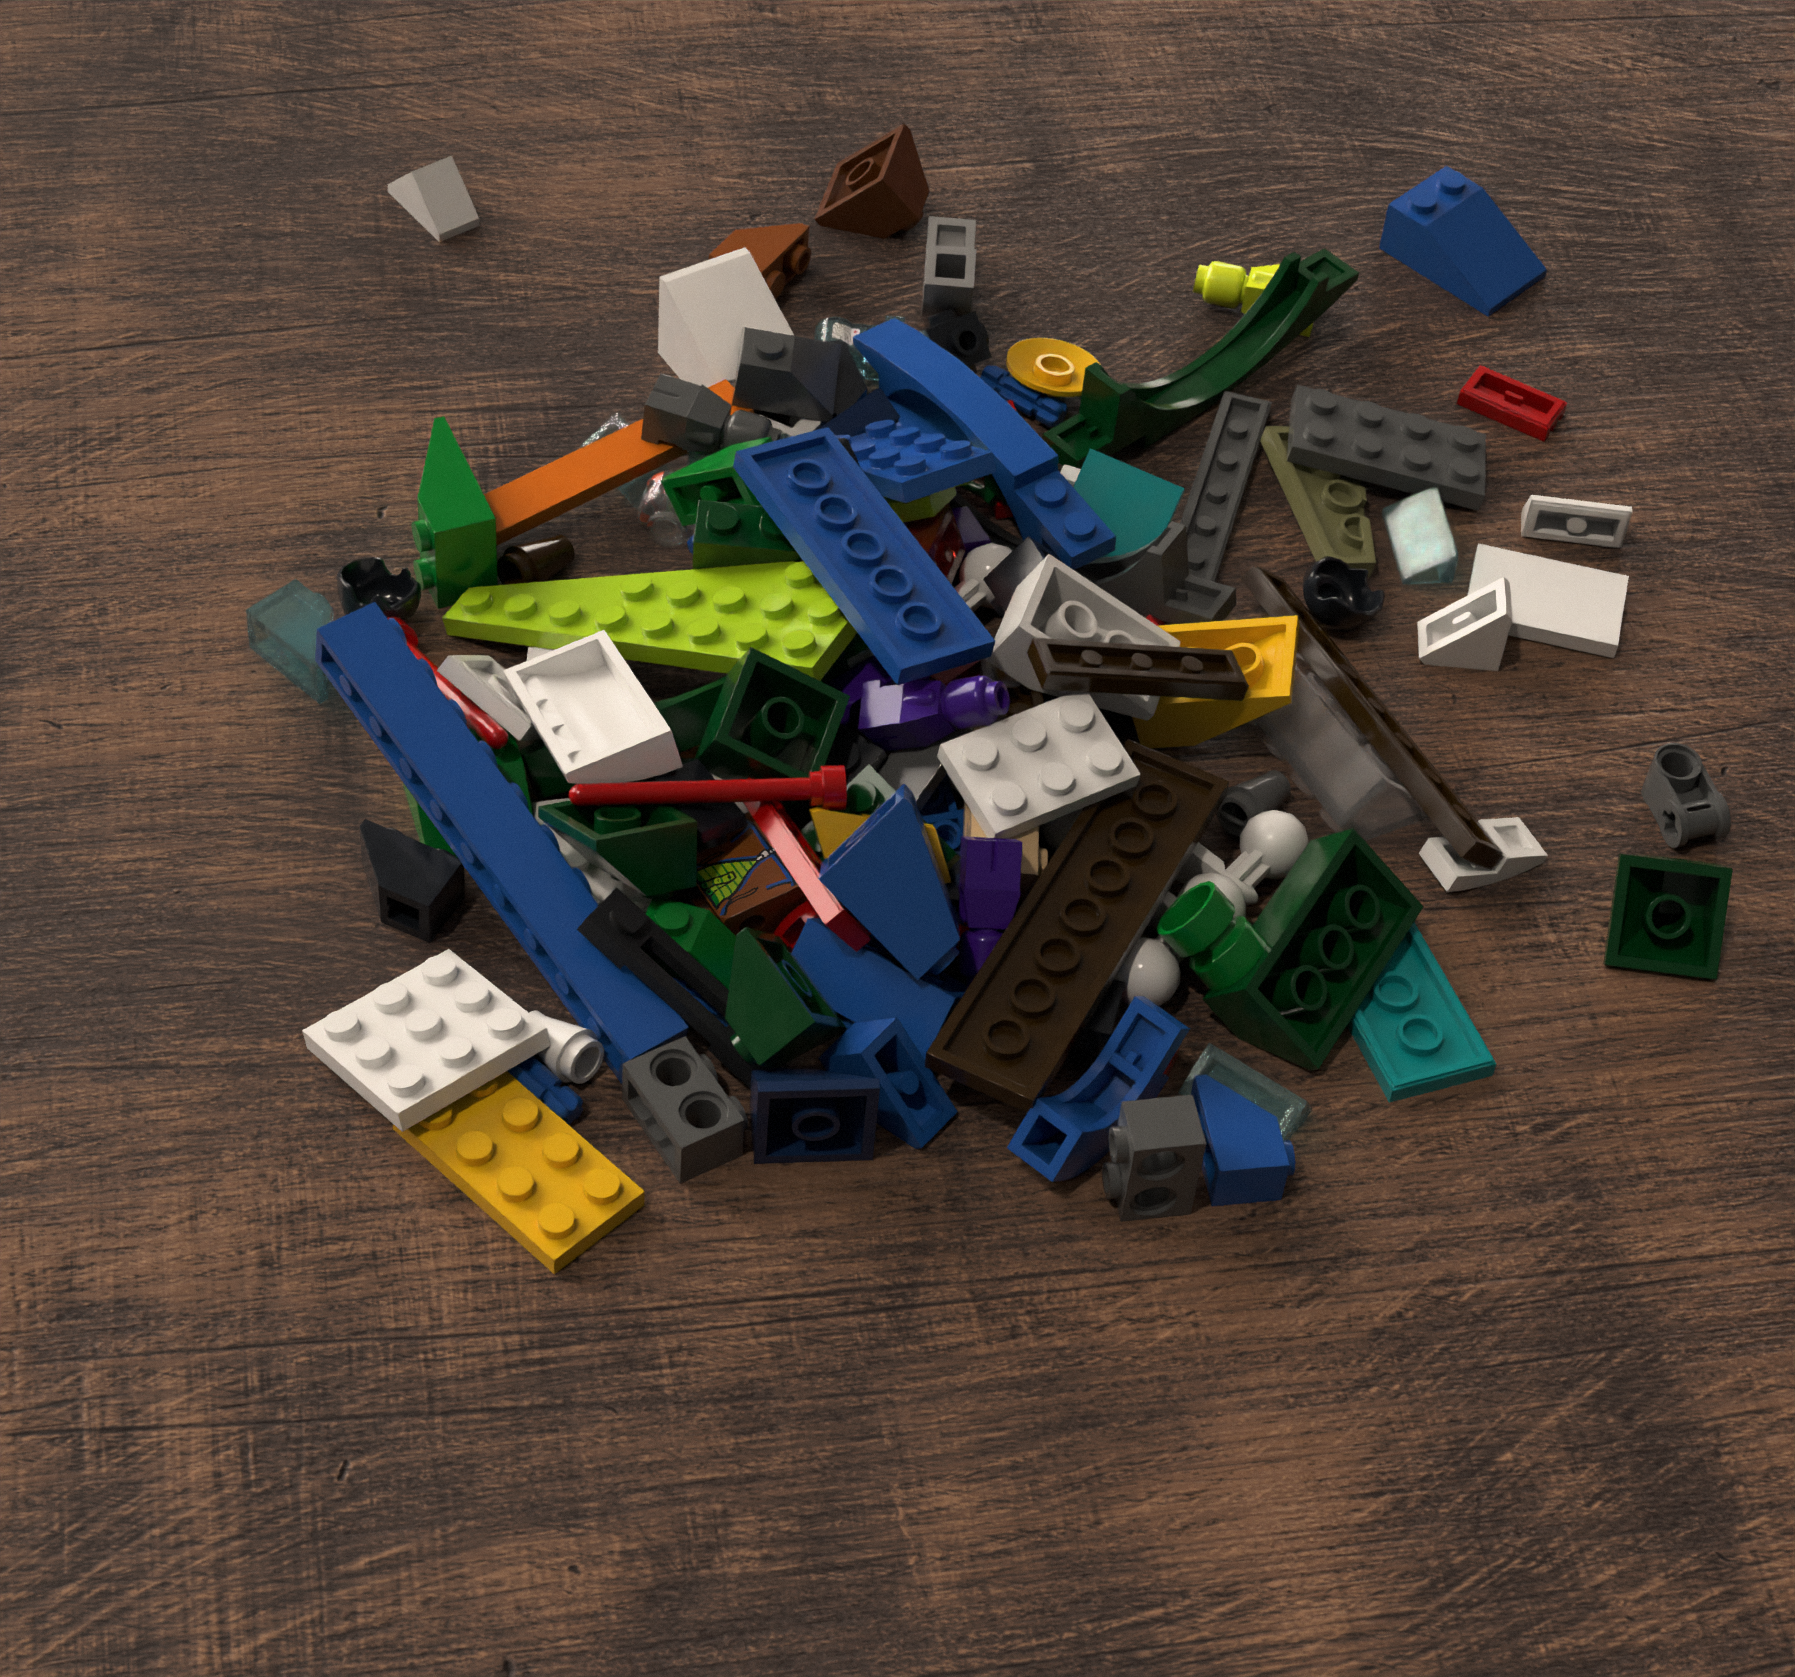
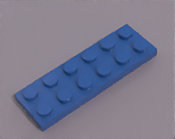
[733,427,995,685]

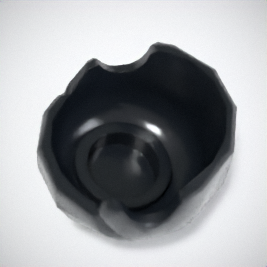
[1302,556,1385,632]
[336,557,422,621]

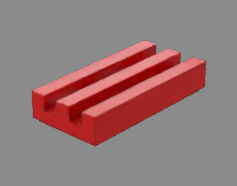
[1457,365,1567,442]

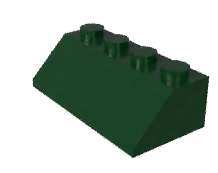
[1202,828,1424,1071]

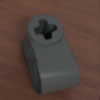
[1641,743,1731,848]

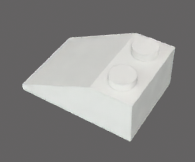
[986,554,1181,721]

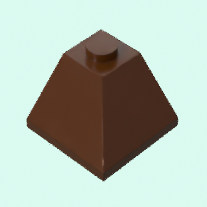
[814,123,930,239]

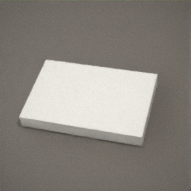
[1467,543,1629,658]

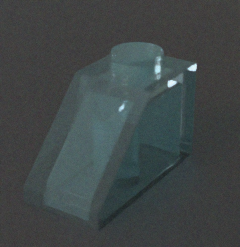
[246,579,334,704]

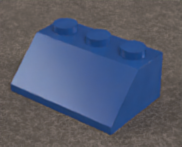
[792,918,967,1060]

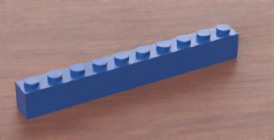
[315,602,689,1084]

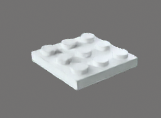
[302,949,551,1132]

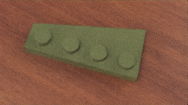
[1260,426,1376,578]

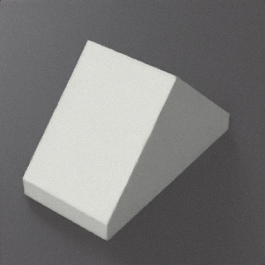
[388,156,479,242]
[1417,577,1512,671]

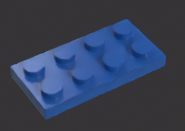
[836,420,996,503]

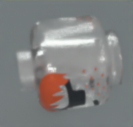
[637,470,695,547]

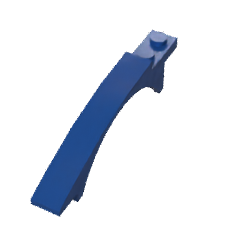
[853,318,1116,570]

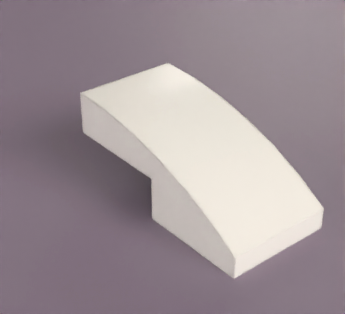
[1419,817,1548,892]

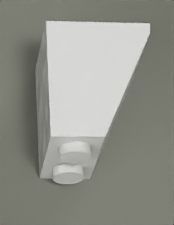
[658,247,794,388]

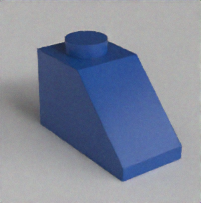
[819,1017,958,1149]
[1191,1074,1295,1206]

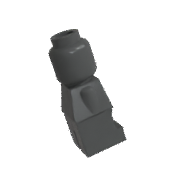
[641,373,782,452]

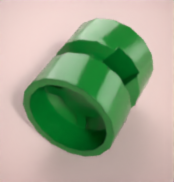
[1157,881,1266,991]

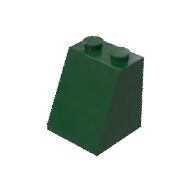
[693,500,803,569]

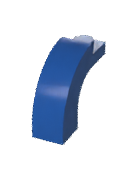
[1007,996,1190,1182]

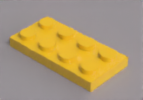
[393,1071,645,1274]

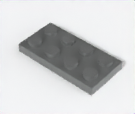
[1287,385,1486,511]

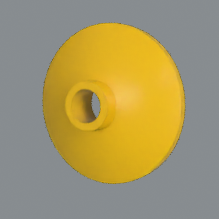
[1006,338,1100,397]

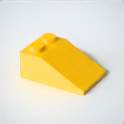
[1132,615,1300,748]

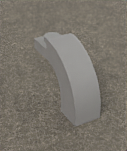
[921,216,976,316]

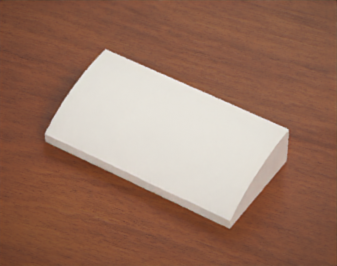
[503,630,683,784]

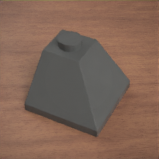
[732,327,841,422]

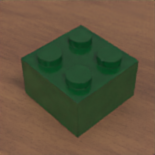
[695,647,850,813]

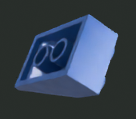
[1379,166,1547,316]

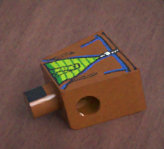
[685,811,808,936]

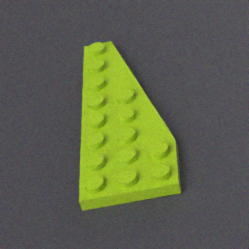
[442,561,857,681]

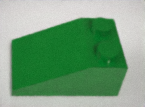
[411,416,498,609]

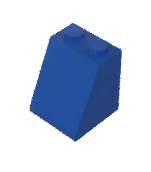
[818,784,960,980]

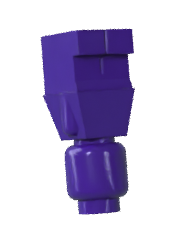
[858,675,1010,752]
[958,836,1023,988]

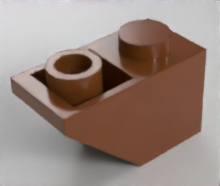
[709,223,811,299]

